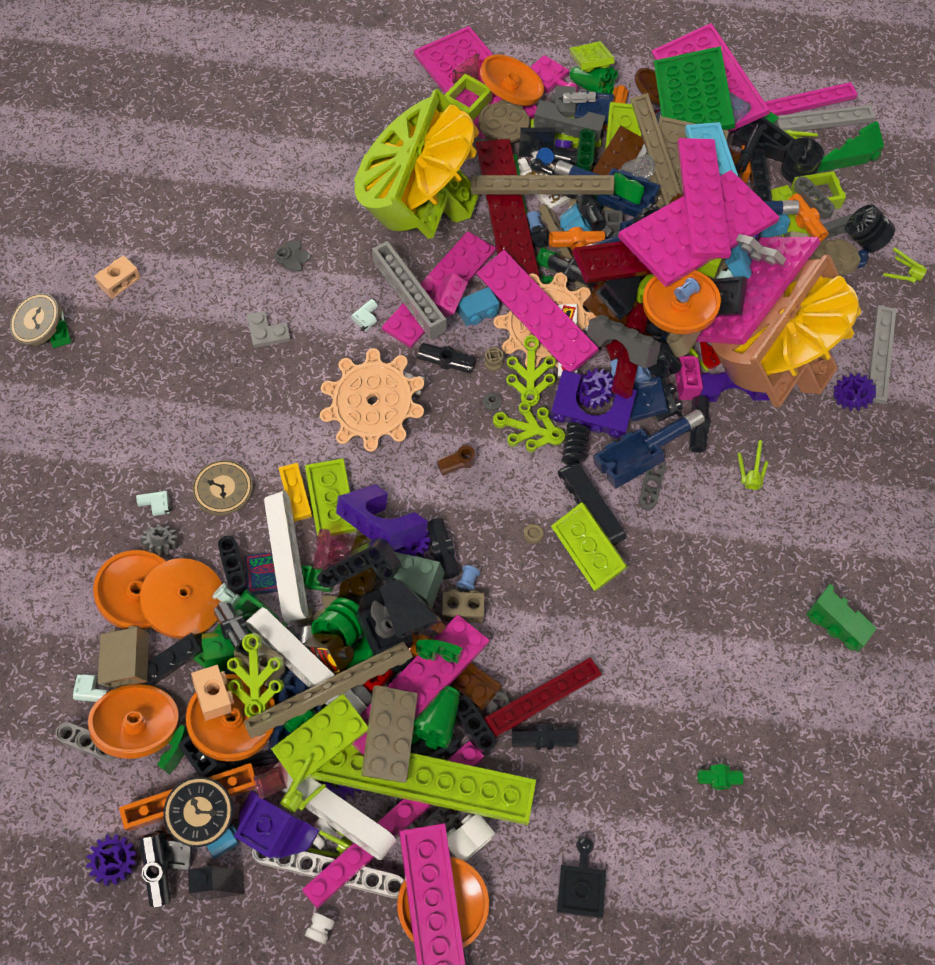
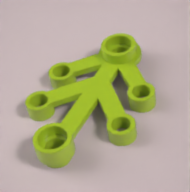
[506,335,556,407]
[493,402,565,452]
[227,633,284,718]

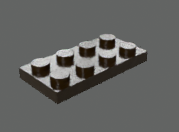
[337,530,380,600]

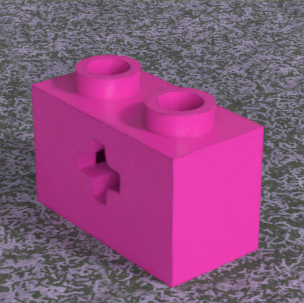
[433,273,468,317]
[675,356,703,400]

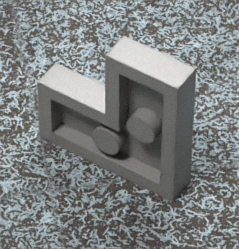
[736,234,786,265]
[247,311,290,348]

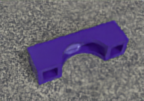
[700,372,770,402]

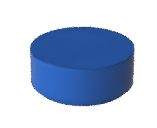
[536,148,554,166]

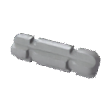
[563,92,596,103]

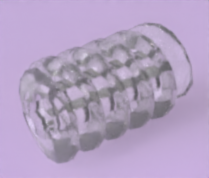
[620,155,655,178]

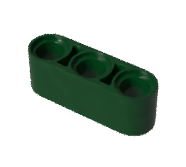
[576,128,595,171]

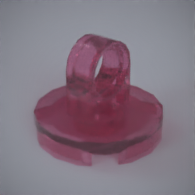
[313,529,349,570]

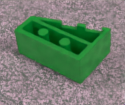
[806,584,877,652]

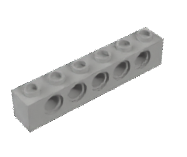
[372,241,446,340]

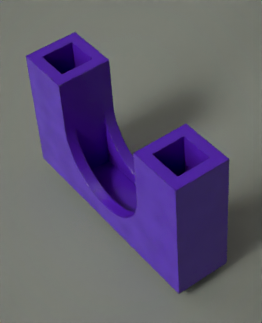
[549,370,637,439]
[336,484,428,550]

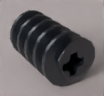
[561,422,590,465]

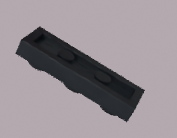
[146,633,203,686]

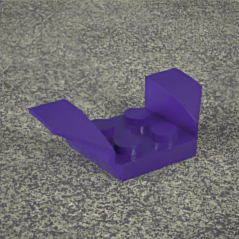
[233,791,320,859]

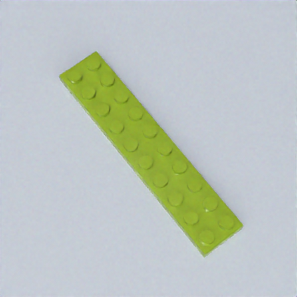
[309,745,536,826]

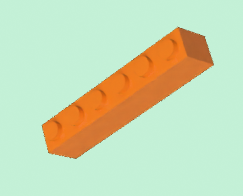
[119,763,260,832]

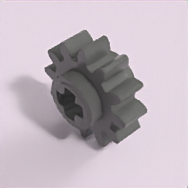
[140,524,178,556]

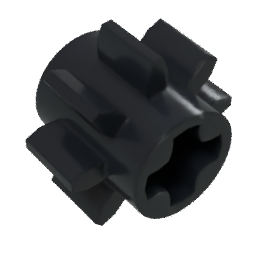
[530,225,550,248]

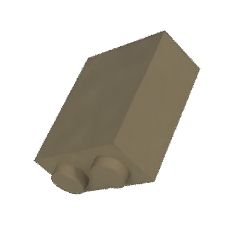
[98,626,149,688]

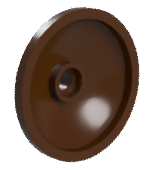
[635,68,660,106]

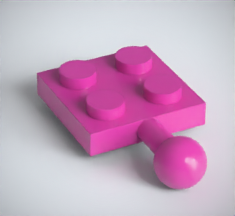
[530,55,578,93]

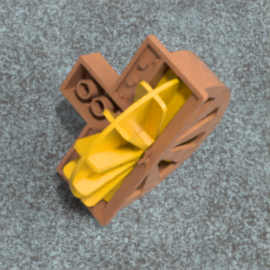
[711,255,861,407]

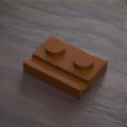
[450,663,502,711]

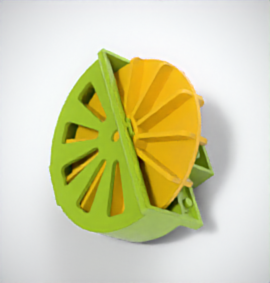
[354,89,479,239]

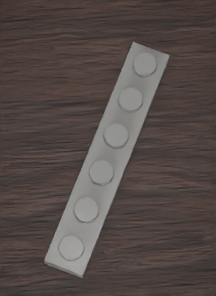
[775,105,876,131]
[868,305,896,404]

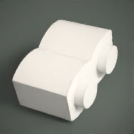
[447,813,495,862]

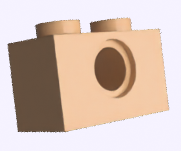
[94,255,141,299]
[191,665,234,721]

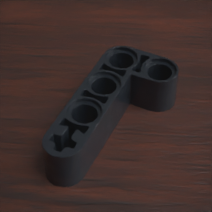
[318,538,401,588]

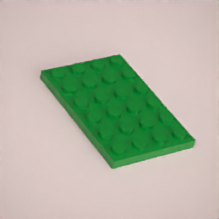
[654,46,735,130]

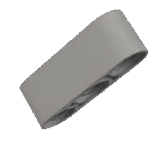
[56,722,117,762]

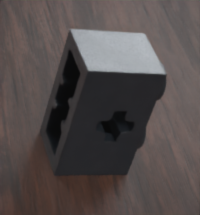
[178,735,229,777]

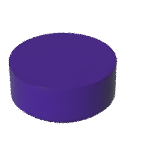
[555,139,572,148]

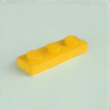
[279,463,312,522]

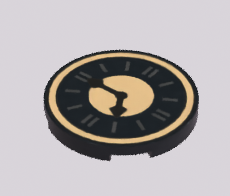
[163,777,233,847]

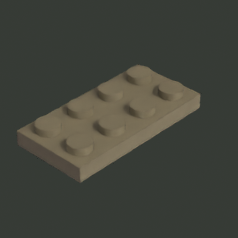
[361,685,417,783]

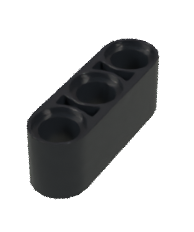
[218,535,248,595]
[456,696,496,755]

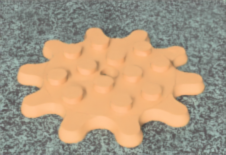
[494,272,596,368]
[320,348,424,452]

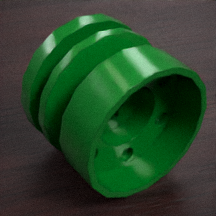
[311,598,363,646]

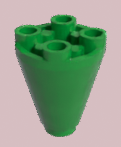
[570,66,618,94]
[412,686,460,749]

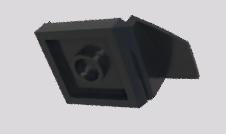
[356,590,414,673]

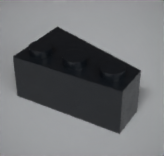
[732,117,795,162]

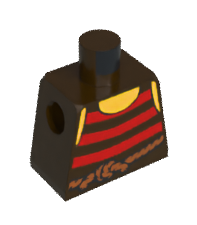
[303,634,354,675]

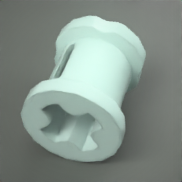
[212,583,240,606]

